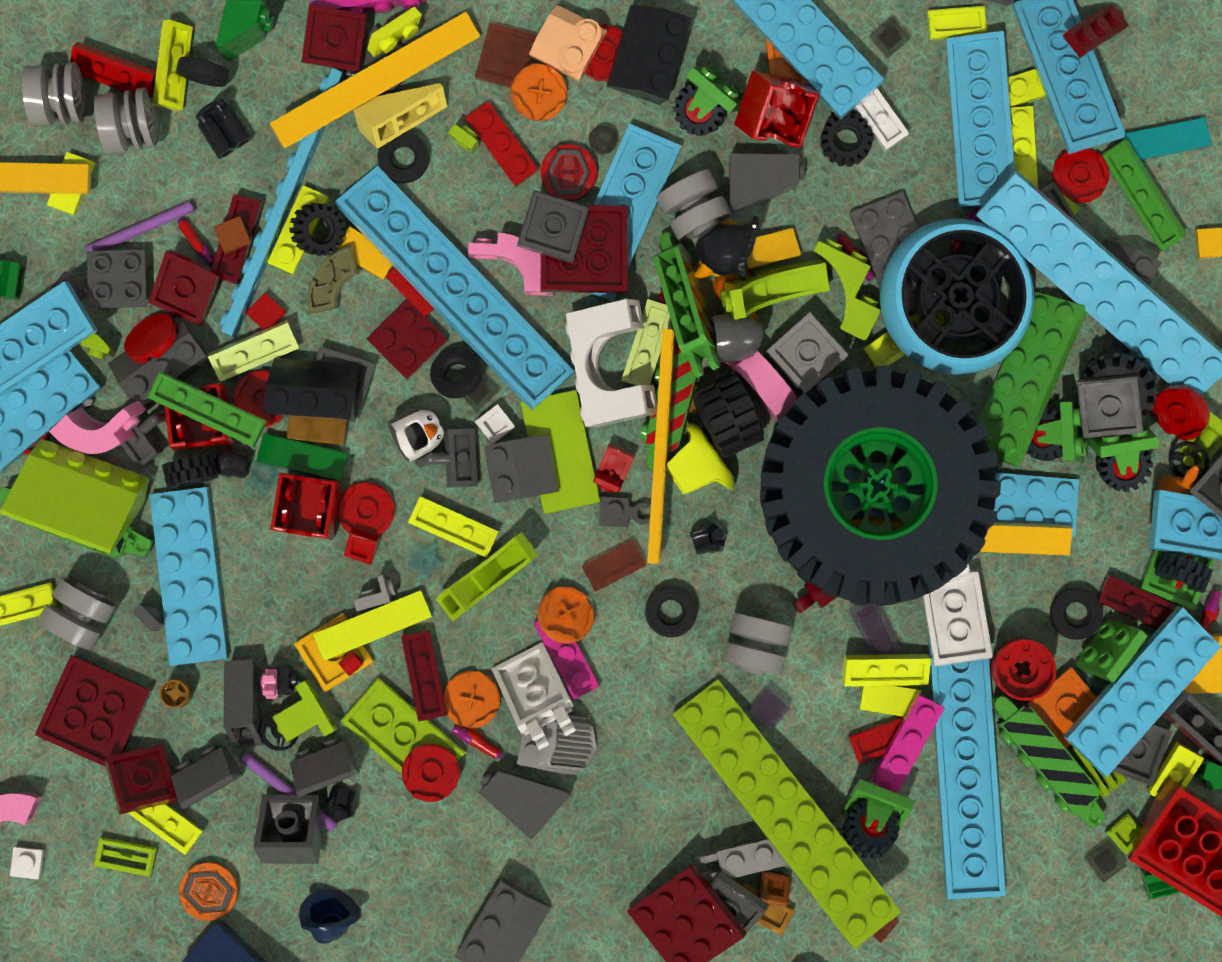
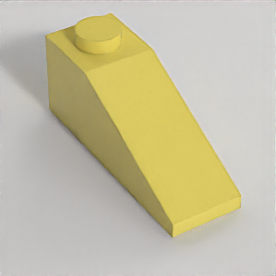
[353,83,448,149]

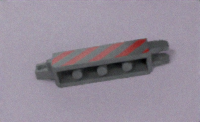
[1162,690,1222,766]

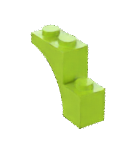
[814,239,881,341]
[436,532,539,622]

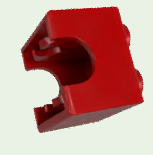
[734,70,819,148]
[164,383,235,451]
[270,472,342,540]

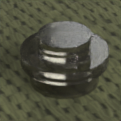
[589,126,617,155]

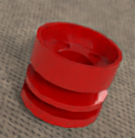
[990,638,1056,701]

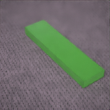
[1102,139,1188,252]
[147,371,267,447]

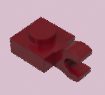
[793,582,837,613]

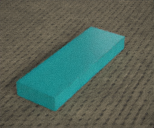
[1120,117,1211,161]

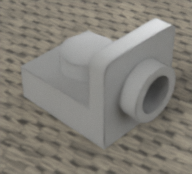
[354,574,396,612]

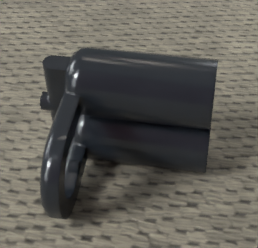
[195,98,252,159]

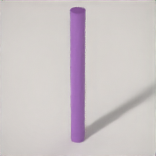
[85,201,195,251]
[240,752,338,832]

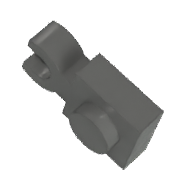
[599,497,649,527]

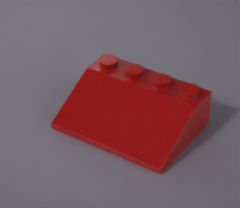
[1128,778,1222,917]

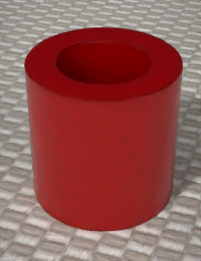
[338,651,364,676]

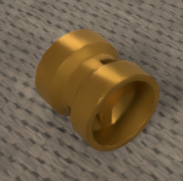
[159,679,193,708]

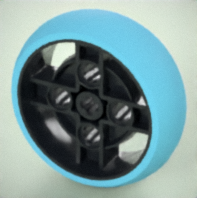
[880,219,1034,375]

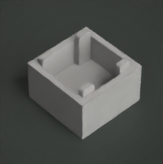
[764,312,848,395]

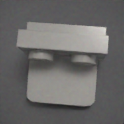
[517,714,597,775]

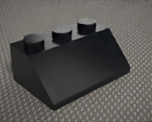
[606,5,692,105]
[264,358,360,422]

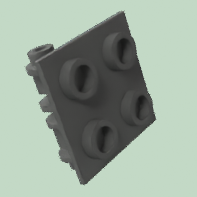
[87,250,147,310]

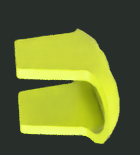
[666,422,735,494]

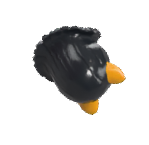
[695,216,759,281]

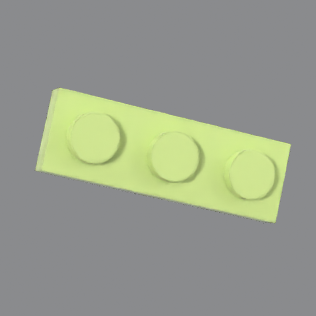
[621,299,671,386]
[208,320,299,382]

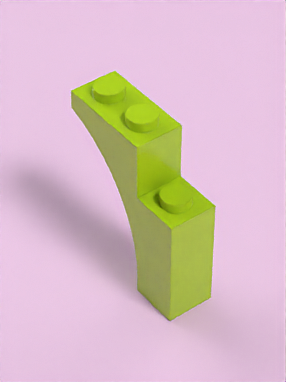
[720,259,830,319]

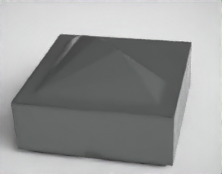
[133,603,165,631]

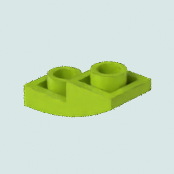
[81,333,116,360]

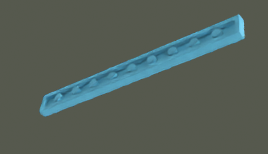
[220,68,346,339]

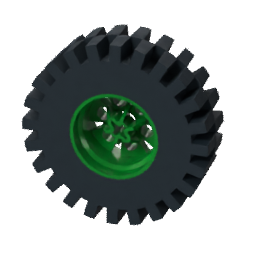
[760,365,1001,606]

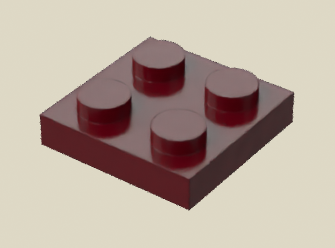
[301,4,366,72]
[148,249,221,326]
[367,299,448,380]
[104,744,177,815]

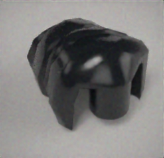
[215,446,252,478]
[689,521,726,555]
[323,786,356,822]

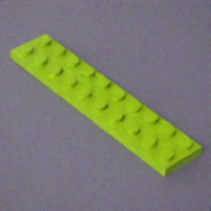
[672,680,901,950]

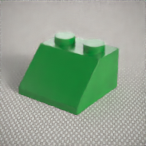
[216,0,274,61]

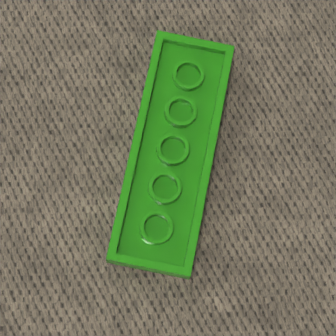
[977,291,1087,468]

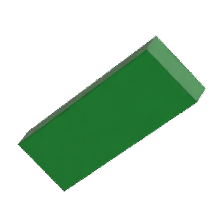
[256,433,348,482]

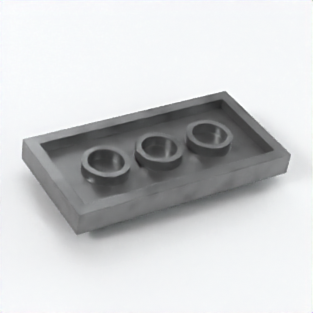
[849,192,940,313]

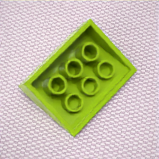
[0,439,149,554]

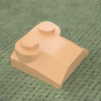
[529,5,607,82]

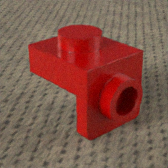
[593,443,635,493]

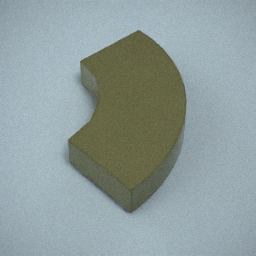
[307,246,359,314]

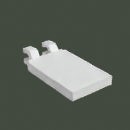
[922,564,993,667]
[491,642,576,750]

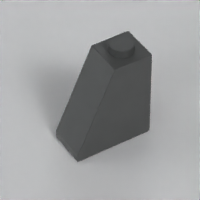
[728,153,804,215]
[223,657,263,748]
[479,769,571,840]

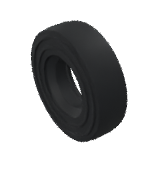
[176,57,229,87]
[377,132,429,184]
[430,347,482,399]
[645,586,697,638]
[1050,588,1103,640]

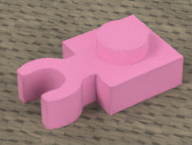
[261,669,281,699]

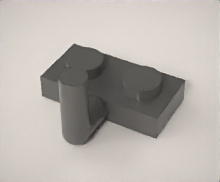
[106,406,166,469]
[415,429,478,488]

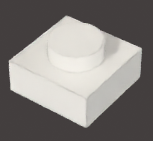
[475,404,516,444]
[10,846,45,880]

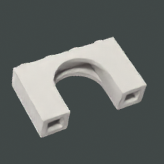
[566,299,657,427]

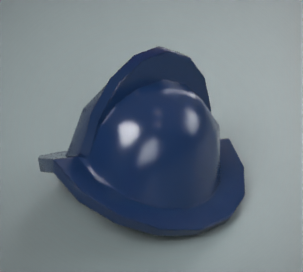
[299,889,362,944]

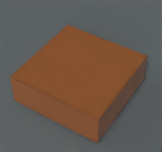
[214,216,252,254]
[758,871,791,906]

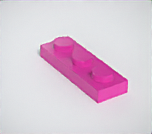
[533,621,599,700]

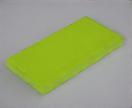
[520,390,600,514]
[340,677,466,774]

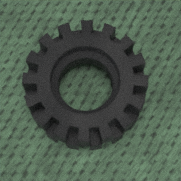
[820,112,873,167]
[289,203,346,256]
[162,454,219,488]

